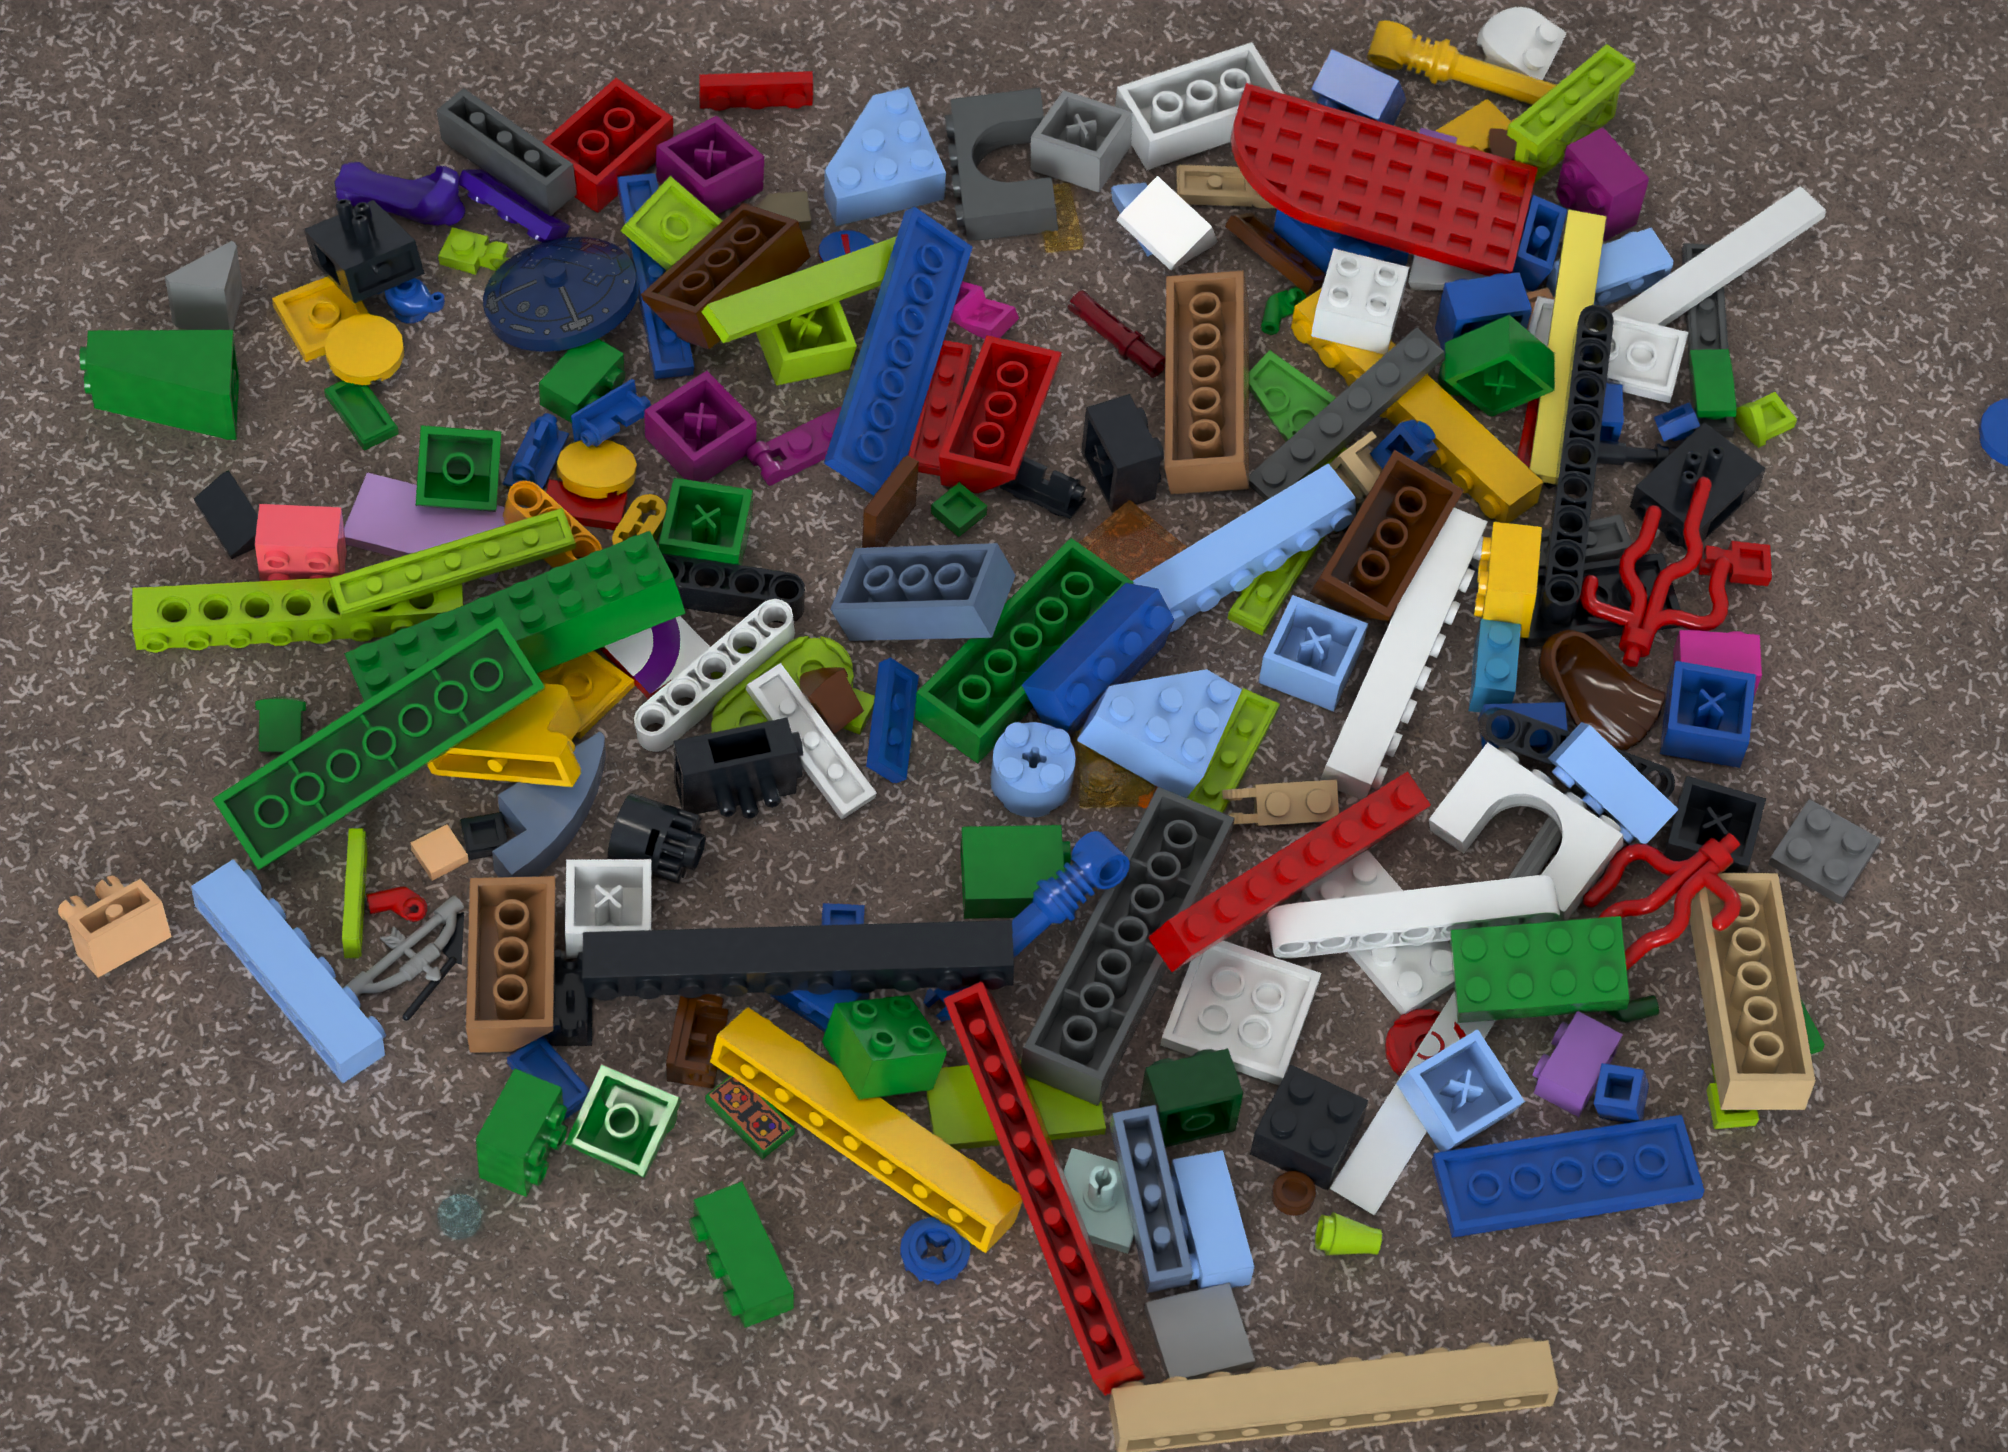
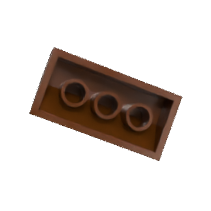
[641,203,811,349]
[1310,450,1464,621]

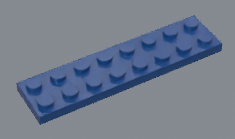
[824,206,973,496]

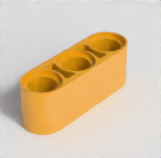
[503,481,602,568]

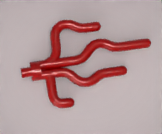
[1580,477,1730,667]
[1583,833,1742,971]

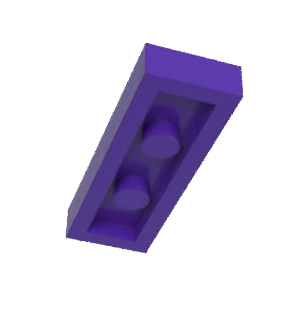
[459,169,571,242]

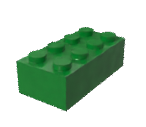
[1450,916,1630,1023]

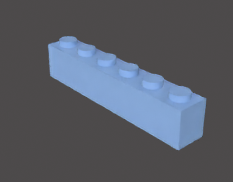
[1133,463,1356,632]
[191,859,386,1083]

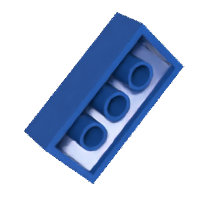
[1022,583,1174,739]

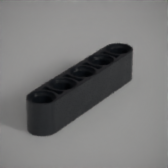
[662,553,805,623]
[1478,707,1675,798]

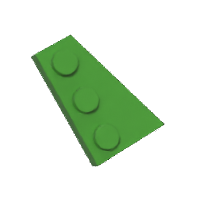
[1249,350,1336,442]

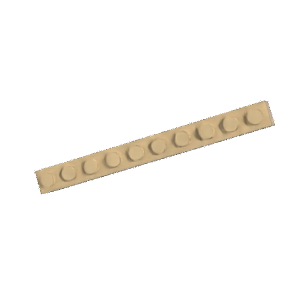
[1109,1338,1559,1452]

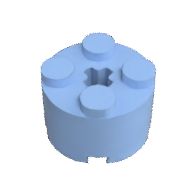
[990,722,1076,817]

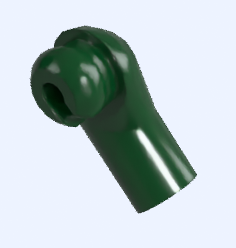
[1604,995,1659,1023]

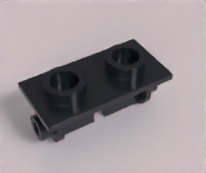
[999,456,1086,519]

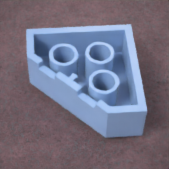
[824,87,946,226]
[1077,669,1242,798]

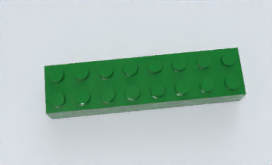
[344,531,686,702]
[212,616,545,870]

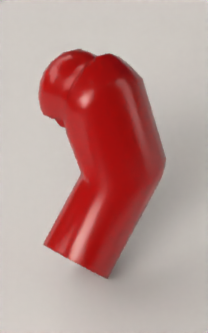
[366,886,427,922]

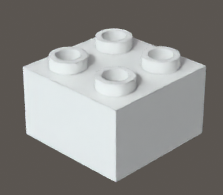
[1311,249,1409,355]
[565,859,652,958]

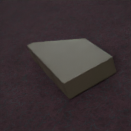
[756,191,811,230]

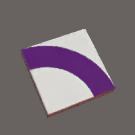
[599,616,710,699]

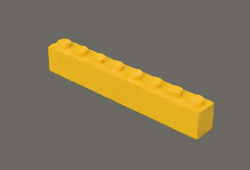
[1291,288,1543,523]
[710,1007,1022,1253]

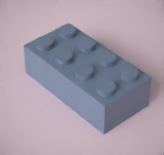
[830,543,1016,641]

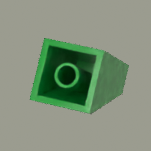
[79,330,240,440]

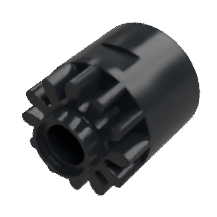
[608,793,706,884]

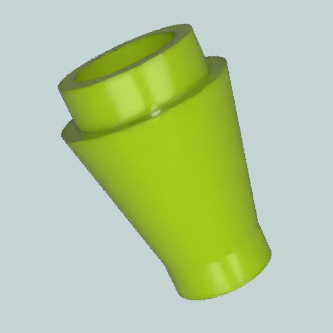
[1315,1212,1382,1255]

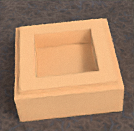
[411,824,469,881]

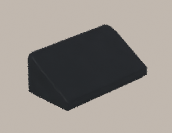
[194,470,258,559]

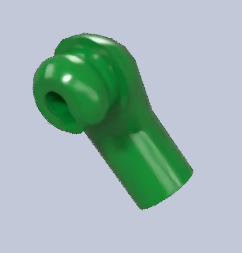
[1260,287,1306,335]

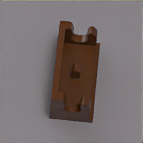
[666,994,729,1089]

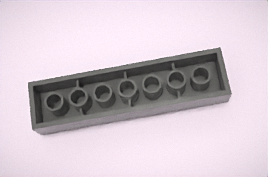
[1021,787,1235,1106]

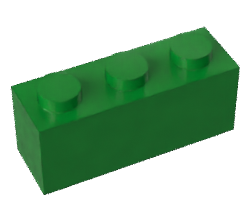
[689,1181,794,1328]

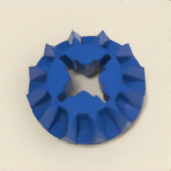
[900,1217,970,1285]

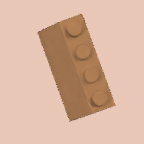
[466,876,556,1053]

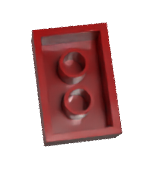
[542,78,673,213]

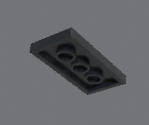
[1524,553,1681,648]

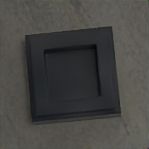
[460,812,508,860]

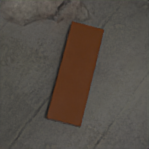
[1225,213,1326,295]

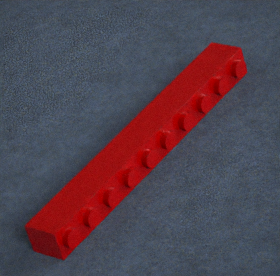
[943,981,1145,1396]

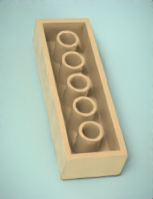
[1690,873,1815,1110]

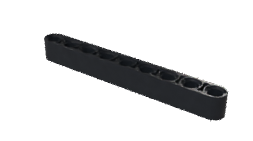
[1540,305,1614,625]

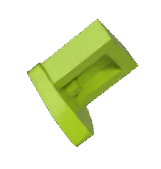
[1734,392,1797,448]

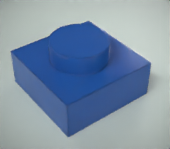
[1654,402,1700,441]

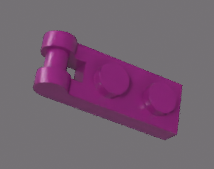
[746,406,841,486]

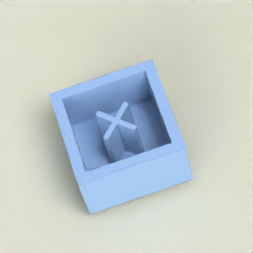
[1258,595,1368,712]
[1396,1029,1525,1152]

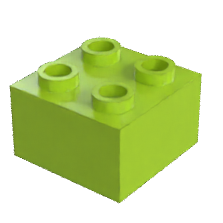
[756,301,857,386]

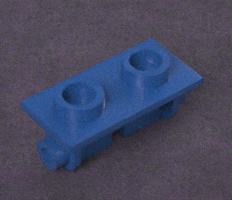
[571,379,651,447]
[503,413,569,489]

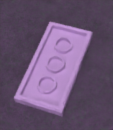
[344,473,506,582]

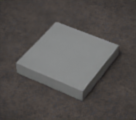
[1144,1283,1255,1380]

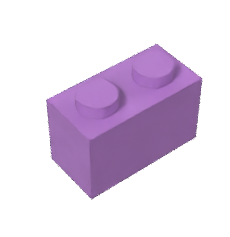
[1532,1011,1623,1117]

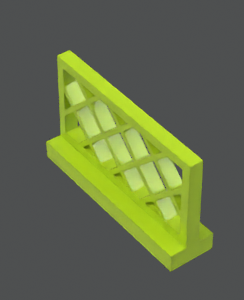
[1507,44,1636,183]

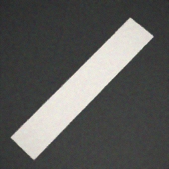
[1330,991,1496,1215]

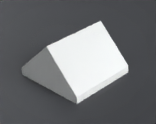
[1117,176,1217,270]

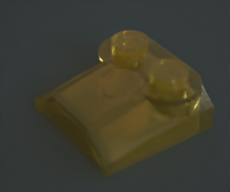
[1074,727,1158,808]

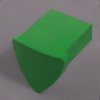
[255,696,306,752]

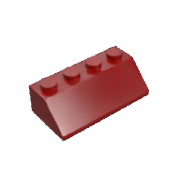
[939,335,1062,494]

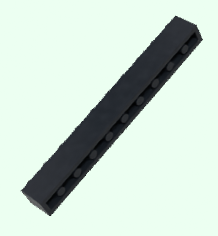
[582,920,1014,1001]

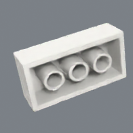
[1115,42,1284,170]

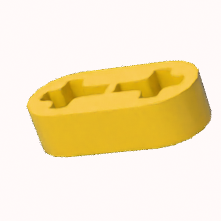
[612,494,666,546]

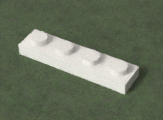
[746,663,877,820]

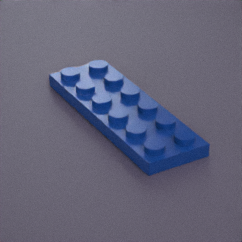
[1432,1115,1705,1238]

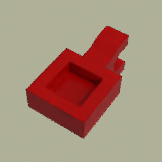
[1698,541,1772,587]

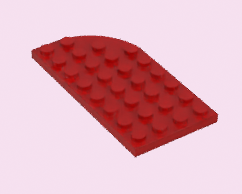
[1231,83,1538,277]

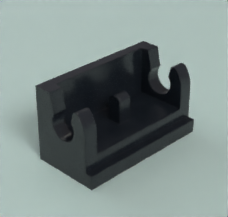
[548,950,592,1046]

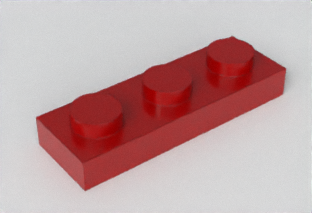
[699,71,813,111]

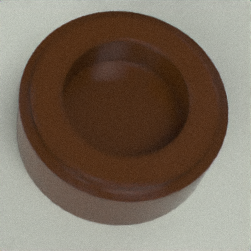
[1272,1171,1316,1216]

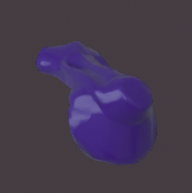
[334,162,466,226]

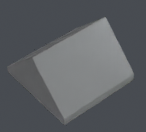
[165,240,243,330]

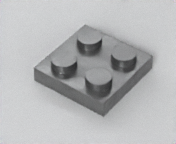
[1768,799,1881,905]

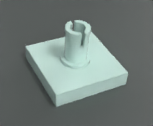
[1063,1148,1134,1254]

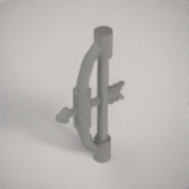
[343,895,464,997]

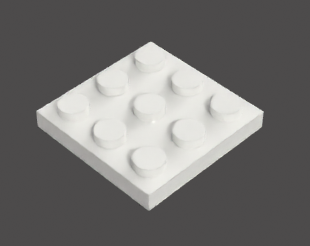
[1160,941,1321,1085]

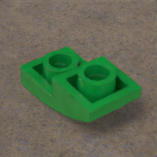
[1689,349,1737,420]

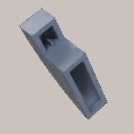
[492,732,606,877]

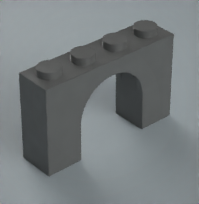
[945,88,1058,241]

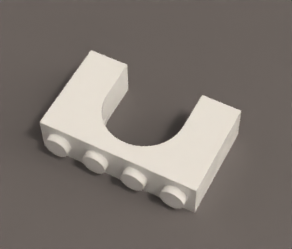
[1429,742,1623,921]

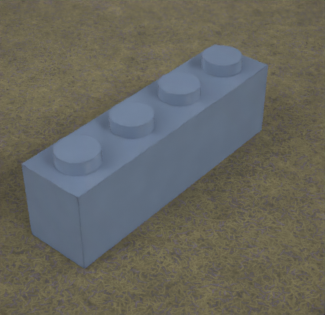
[1110,1105,1193,1293]

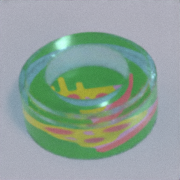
[437,1194,482,1239]

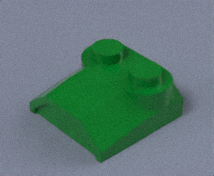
[565,1065,682,1178]

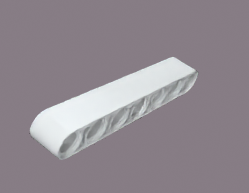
[1267,875,1561,959]

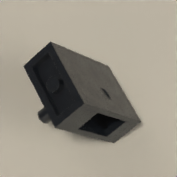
[304,199,425,303]
[1630,423,1766,550]
[673,717,803,819]

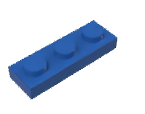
[866,657,919,783]

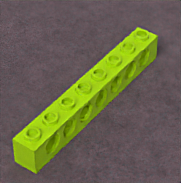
[132,578,464,653]

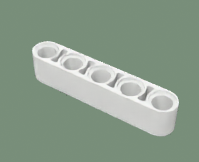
[634,599,795,752]

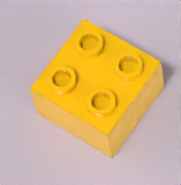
[1474,522,1542,638]

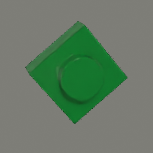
[931,482,987,537]

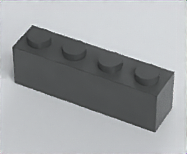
[437,88,577,216]

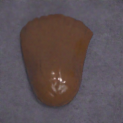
[1538,630,1666,750]

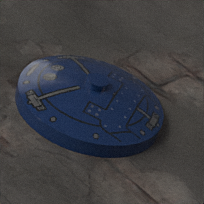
[483,237,639,352]

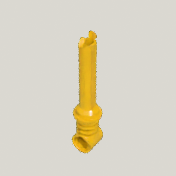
[1367,20,1556,105]

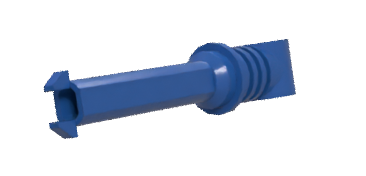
[924,831,1130,1022]

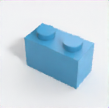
[1468,619,1521,712]

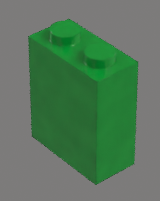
[960,825,1071,919]

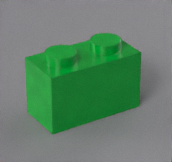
[539,339,626,423]

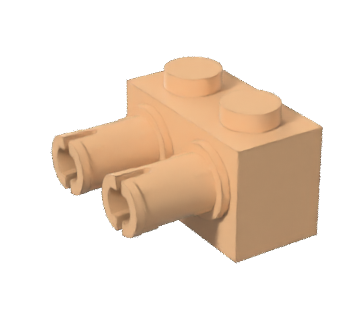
[58,875,172,978]

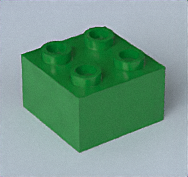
[1445,315,1555,417]
[659,478,753,565]
[822,995,947,1099]
[475,1068,568,1197]

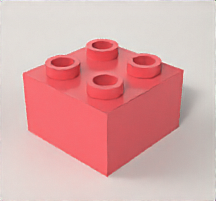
[255,504,347,581]

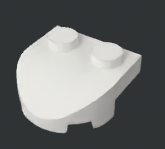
[1477,7,1567,80]

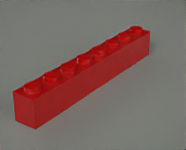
[1148,771,1431,972]

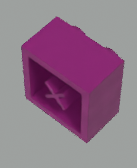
[656,115,765,215]
[1556,127,1649,242]
[644,371,757,482]

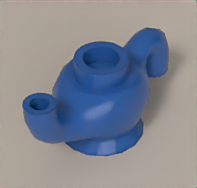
[376,278,445,324]

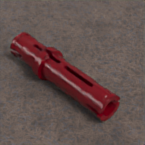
[1068,290,1166,378]

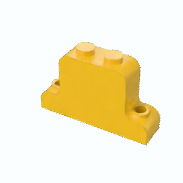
[427,683,581,787]

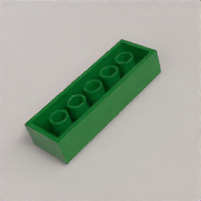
[915,538,1134,764]

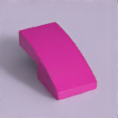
[950,281,1019,339]

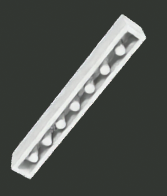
[1320,508,1487,800]

